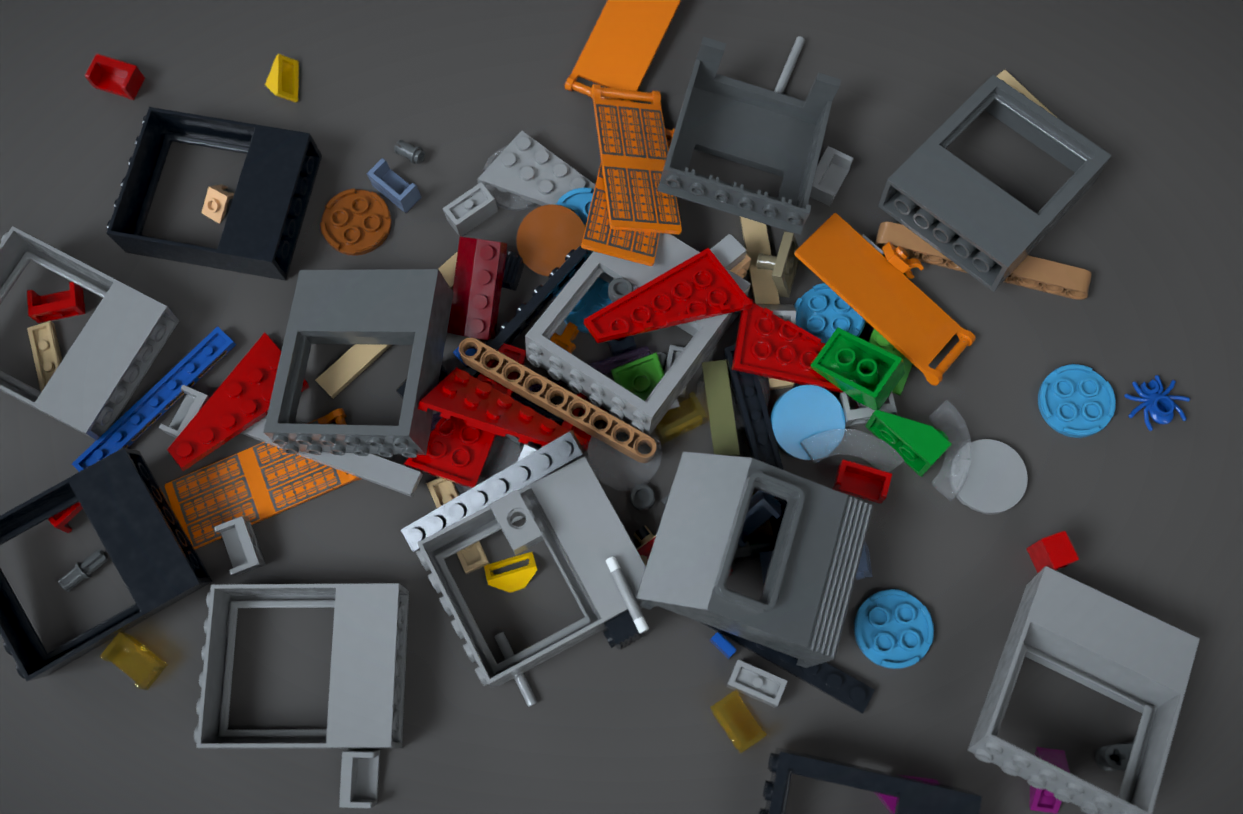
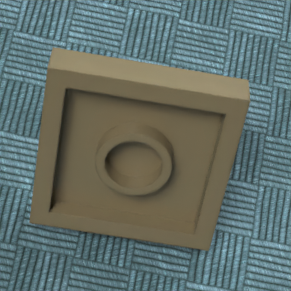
[756,232,800,298]

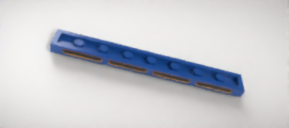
[72,326,237,472]

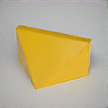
[265,54,299,102]
[484,551,537,593]

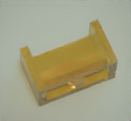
[655,391,707,444]
[100,632,168,690]
[709,689,767,754]

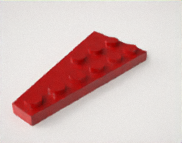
[584,248,752,343]
[732,298,843,393]
[167,333,309,471]
[404,343,526,488]
[418,367,586,447]

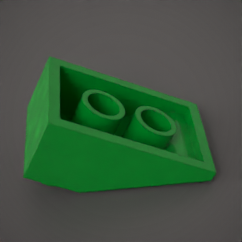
[810,327,905,410]
[865,409,952,477]

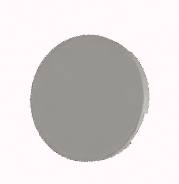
[949,439,1028,515]

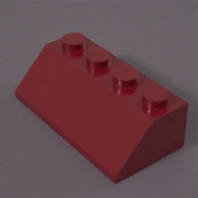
[447,237,507,340]

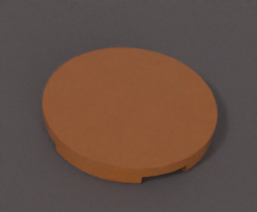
[320,188,392,256]
[517,204,587,276]

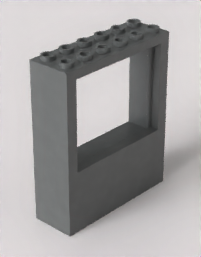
[878,75,1112,292]
[263,269,454,458]

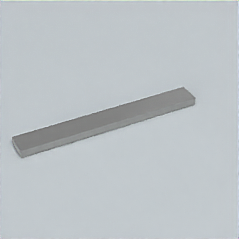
[240,416,423,497]

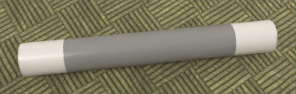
[606,556,649,633]

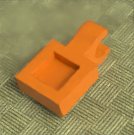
[882,242,924,279]
[550,322,579,354]

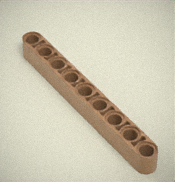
[875,222,1092,300]
[459,338,656,463]

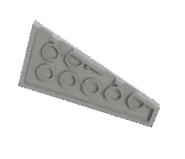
[477,131,595,206]

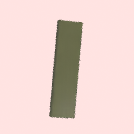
[702,360,740,457]

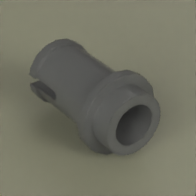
[394,140,425,164]

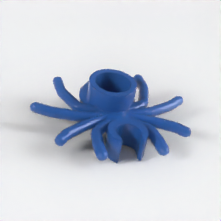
[1124,375,1190,431]

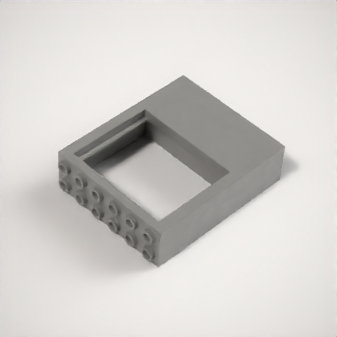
[0,226,180,440]
[525,233,751,436]
[416,456,646,690]
[968,566,1200,814]
[194,583,409,749]

